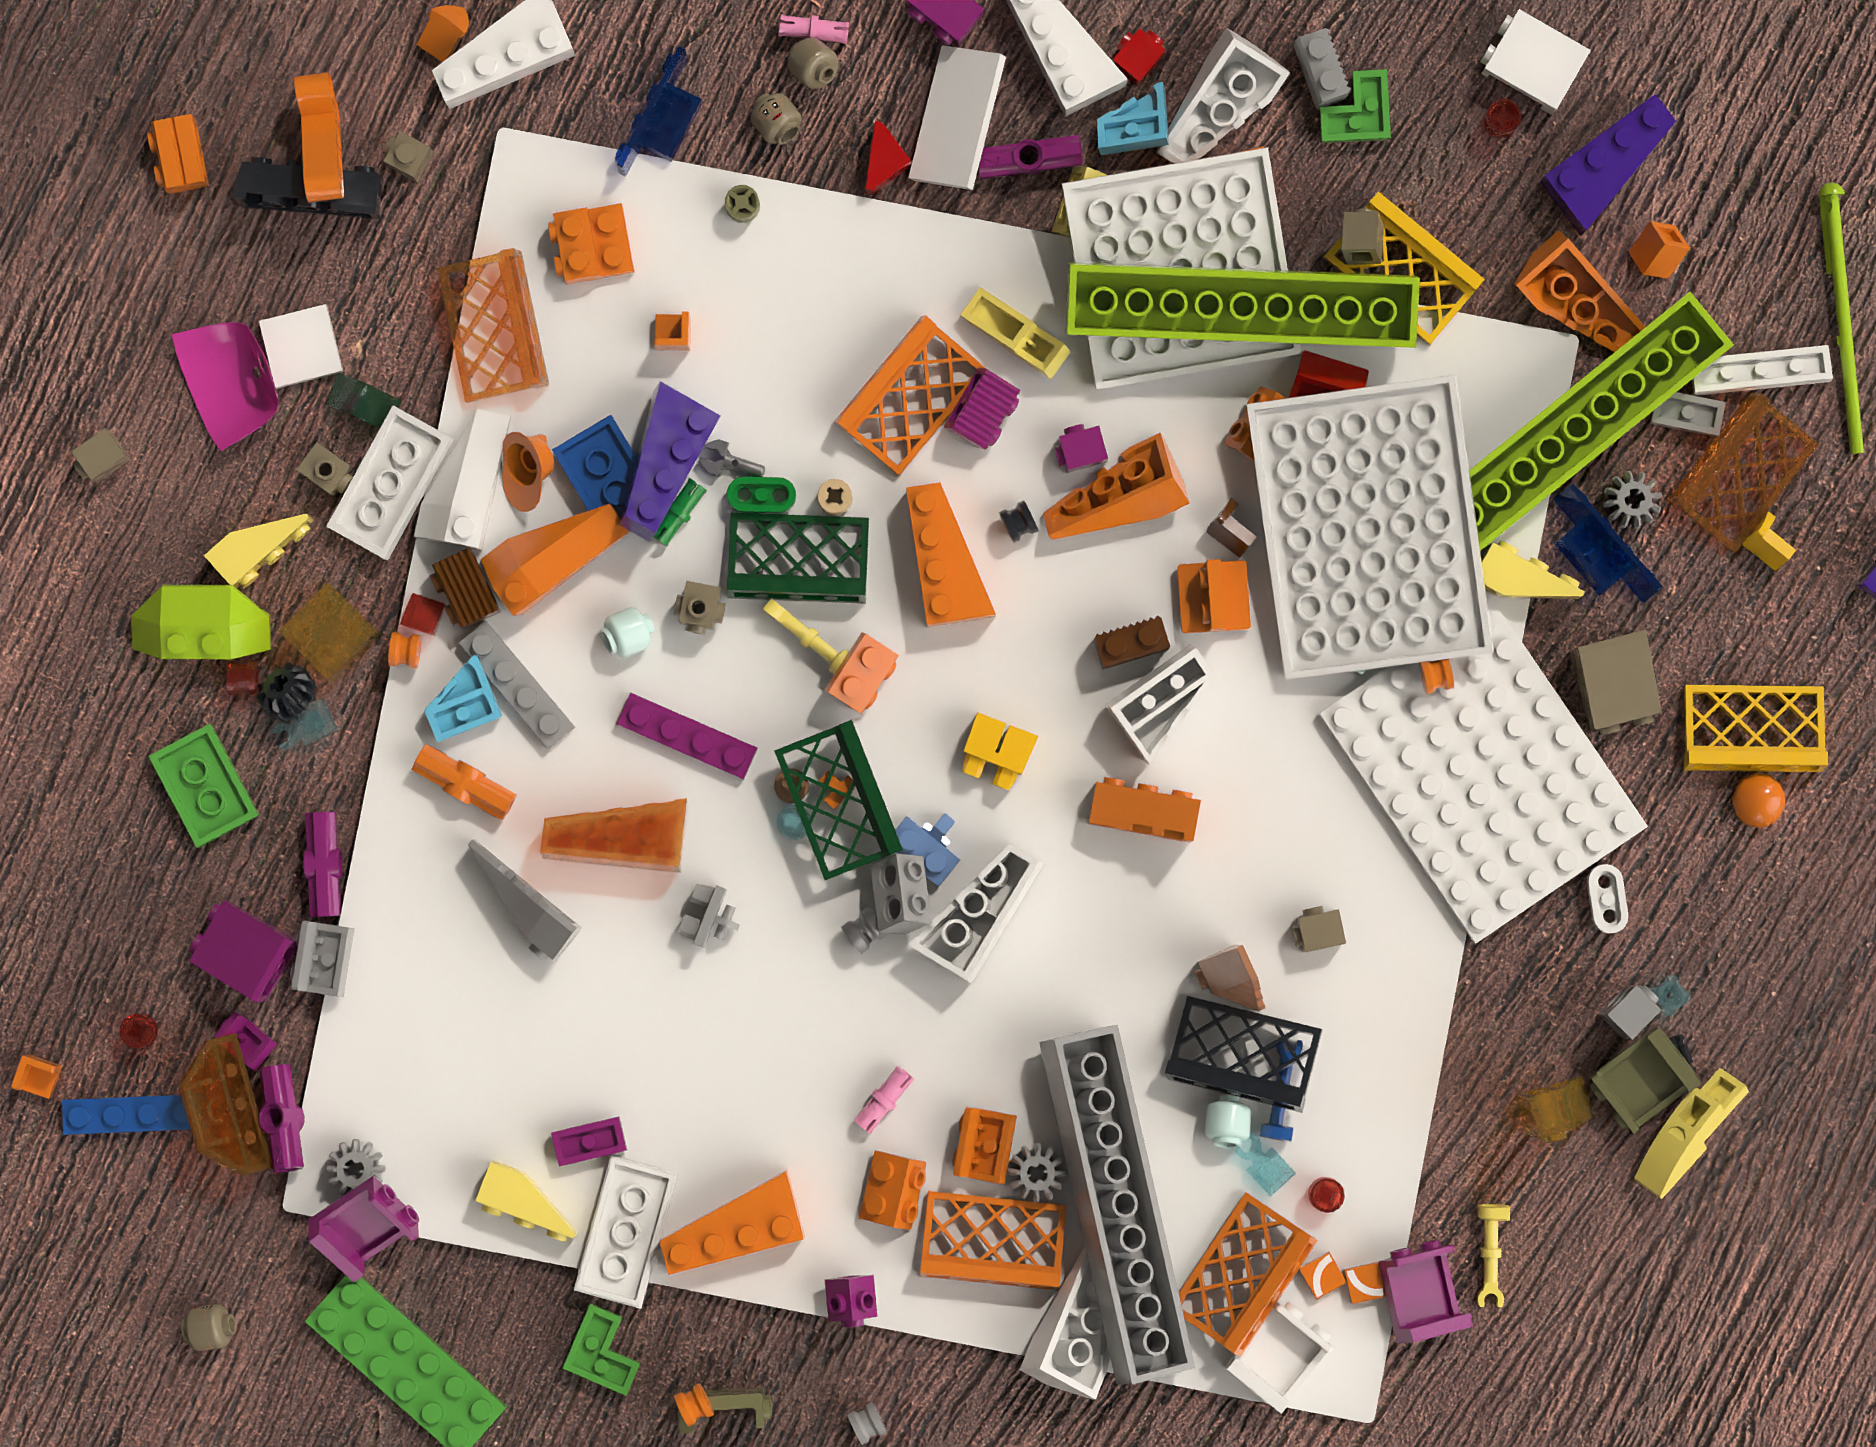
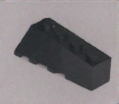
[233,157,383,219]

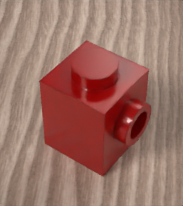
[1112,28,1166,87]

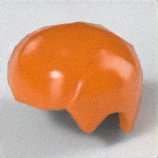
[1732,772,1785,828]

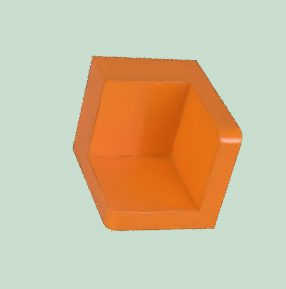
[1629,221,1690,279]
[654,311,691,351]
[11,1054,62,1099]

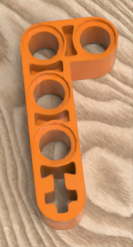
[294,72,344,203]

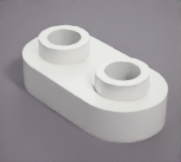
[1587,864,1628,933]

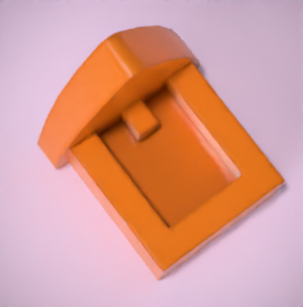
[416,5,469,62]

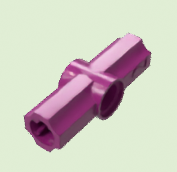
[978,135,1083,180]
[304,812,342,917]
[259,1064,305,1173]

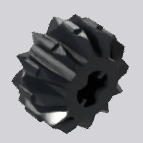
[256,662,317,723]

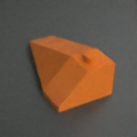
[1514,230,1645,352]
[1043,432,1190,540]
[480,504,631,616]

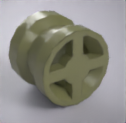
[725,185,760,223]

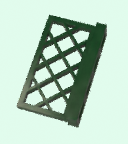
[726,513,869,604]
[774,720,903,880]

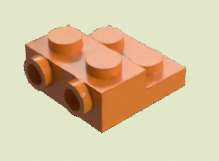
[548,203,635,285]

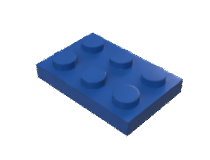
[552,415,636,518]

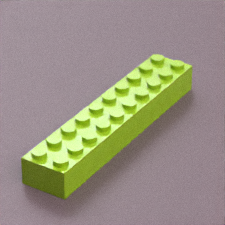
[1065,262,1420,348]
[1469,292,1734,551]

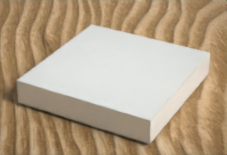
[259,304,343,389]

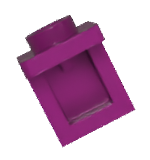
[214,1012,277,1071]

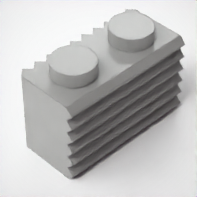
[1293,28,1351,110]

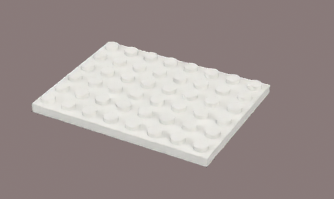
[1247,374,1494,680]
[1319,597,1648,943]

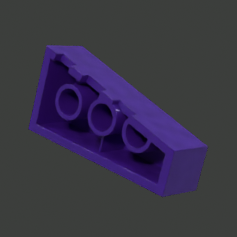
[1540,94,1676,236]
[619,381,721,541]

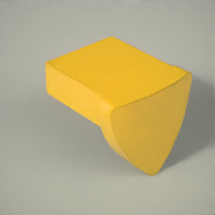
[1743,511,1796,571]

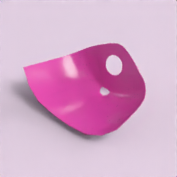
[172,322,279,451]

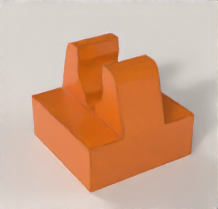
[819,770,856,810]

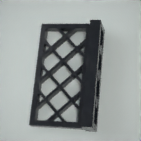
[1165,996,1322,1113]

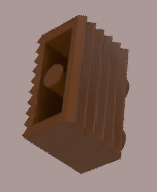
[429,547,501,629]
[1093,615,1170,670]

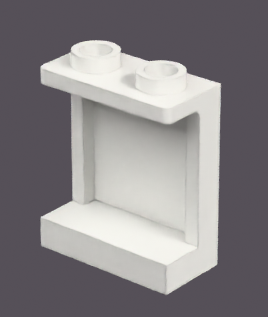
[1481,9,1591,115]
[1225,1302,1334,1414]

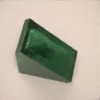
[325,373,402,429]

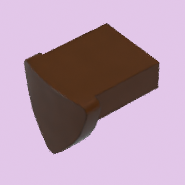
[1206,498,1257,558]

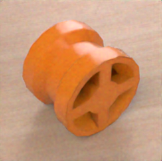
[388,632,421,669]
[1419,659,1454,694]
[674,1383,714,1427]

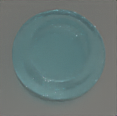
[777,805,810,840]

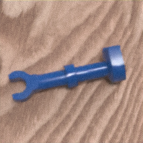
[1260,1037,1303,1142]

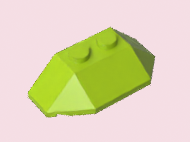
[131,585,271,659]

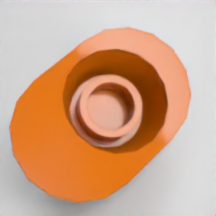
[502,432,554,512]

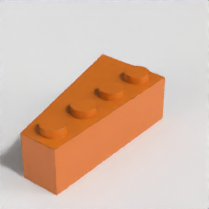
[906,482,996,628]
[659,1169,805,1275]

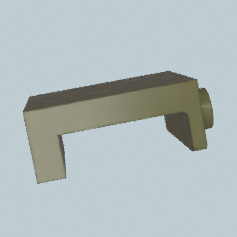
[1590,1024,1701,1133]
[678,1387,772,1434]

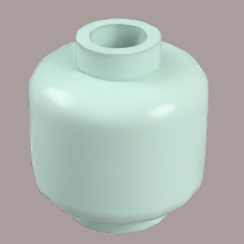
[600,607,654,658]
[1205,1095,1251,1149]

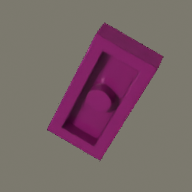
[551,1116,628,1167]

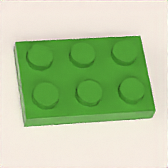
[149,724,260,848]

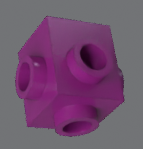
[824,1275,878,1327]

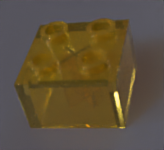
[279,582,381,682]

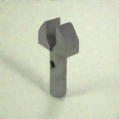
[699,439,765,477]

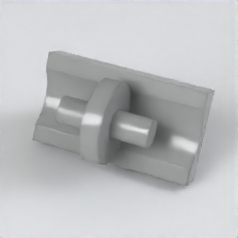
[678,884,740,947]

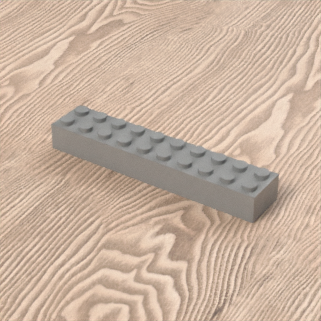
[1039,1025,1195,1385]

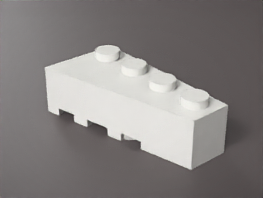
[432,0,576,109]
[1006,0,1128,117]
[908,843,1043,983]

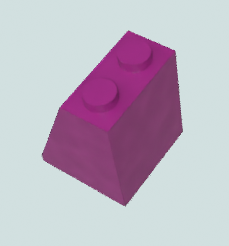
[189,900,297,1002]

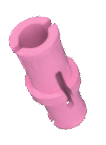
[778,14,849,44]
[854,1065,914,1134]

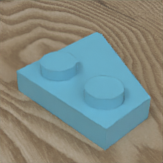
[1097,82,1169,155]
[424,654,503,742]

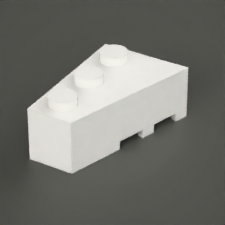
[1105,645,1215,764]

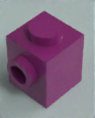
[1054,424,1108,473]

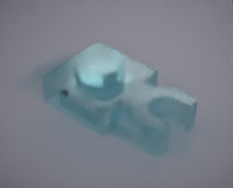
[272,699,339,750]
[1235,1133,1296,1197]

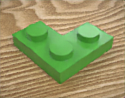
[1319,69,1391,143]
[563,1303,641,1396]

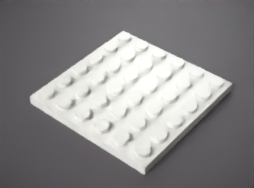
[1061,147,1301,389]

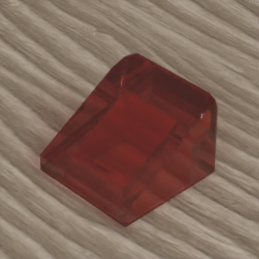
[400,593,446,637]

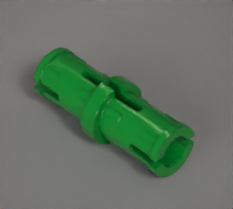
[653,478,707,547]

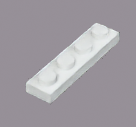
[1692,345,1833,396]

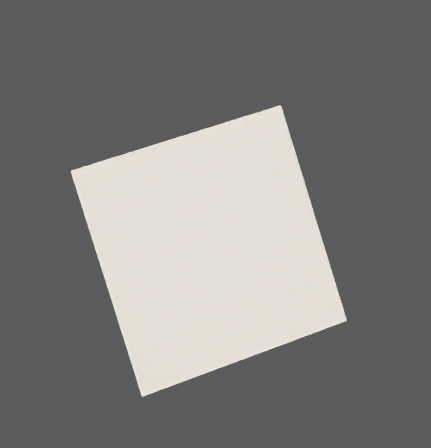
[283,128,1579,1423]

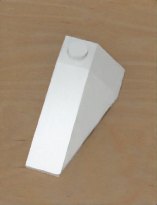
[414,409,511,551]
[1020,1247,1109,1400]

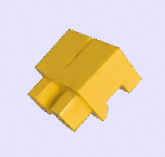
[962,712,1039,791]

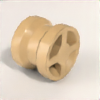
[818,479,853,516]

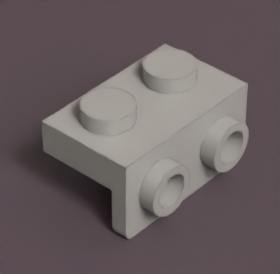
[290,921,355,997]

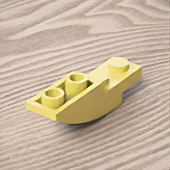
[1634,1068,1749,1199]

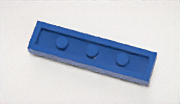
[62,1094,204,1135]

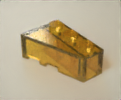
[1516,1076,1594,1143]

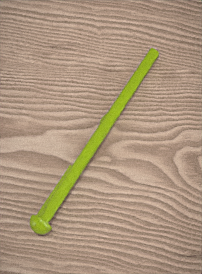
[1818,182,1864,454]

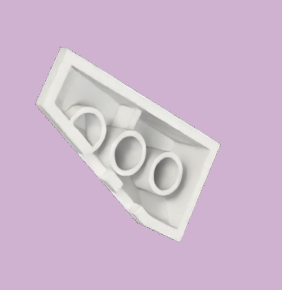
[1156,28,1290,164]

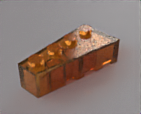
[540,798,688,873]

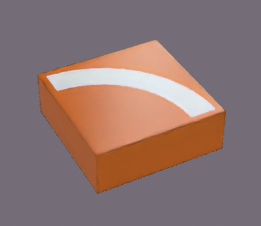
[1299,1251,1347,1300]
[1343,1262,1386,1304]

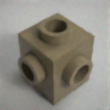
[674,581,726,635]

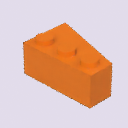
[1088,777,1201,843]

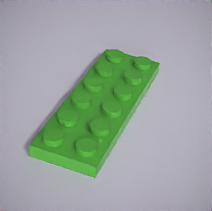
[305,1275,508,1447]

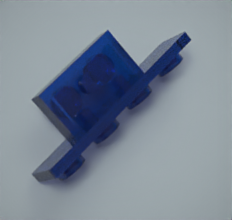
[615,46,703,176]
[1554,483,1662,602]

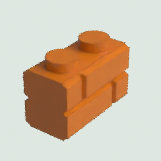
[147,114,209,194]

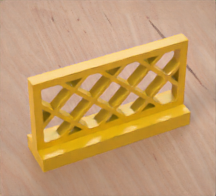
[1324,191,1485,346]
[1684,685,1828,772]

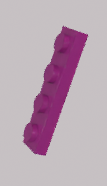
[617,692,758,780]

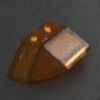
[178,1033,272,1176]

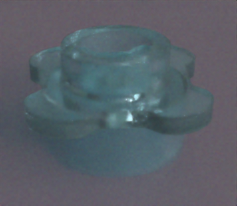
[1650,975,1691,1016]

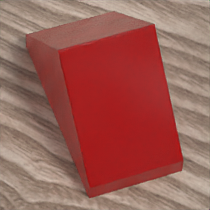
[865,121,912,195]

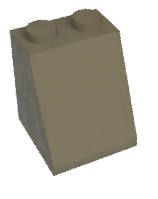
[1569,630,1662,736]

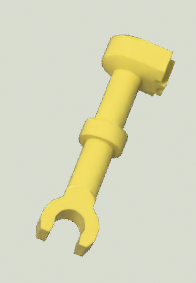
[763,598,849,675]
[1477,1204,1510,1307]

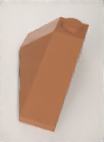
[1194,945,1266,1011]

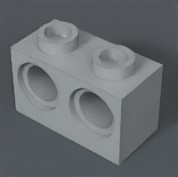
[870,853,932,935]
[1598,985,1661,1040]

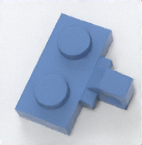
[895,813,960,887]

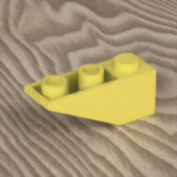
[204,514,314,588]
[1481,541,1585,599]
[475,1160,577,1242]

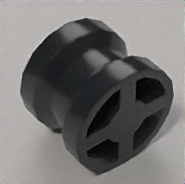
[999,500,1039,543]

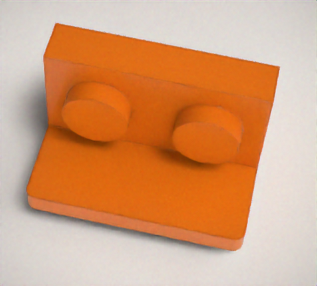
[1177,559,1251,634]

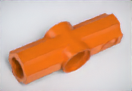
[411,744,517,820]

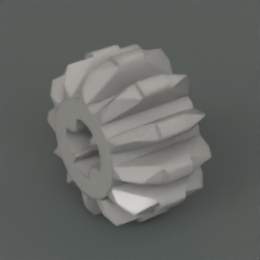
[1602,471,1662,530]
[325,1139,386,1196]
[1007,1143,1067,1203]

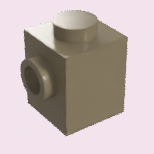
[382,131,435,183]
[1341,208,1384,265]
[71,428,131,483]
[296,442,354,497]
[1291,906,1347,952]

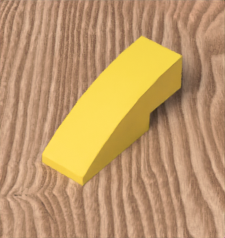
[960,287,1070,380]

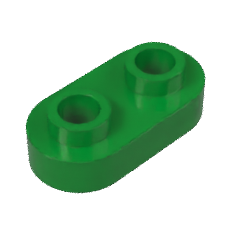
[727,477,796,513]

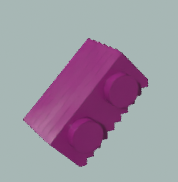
[944,367,1020,450]

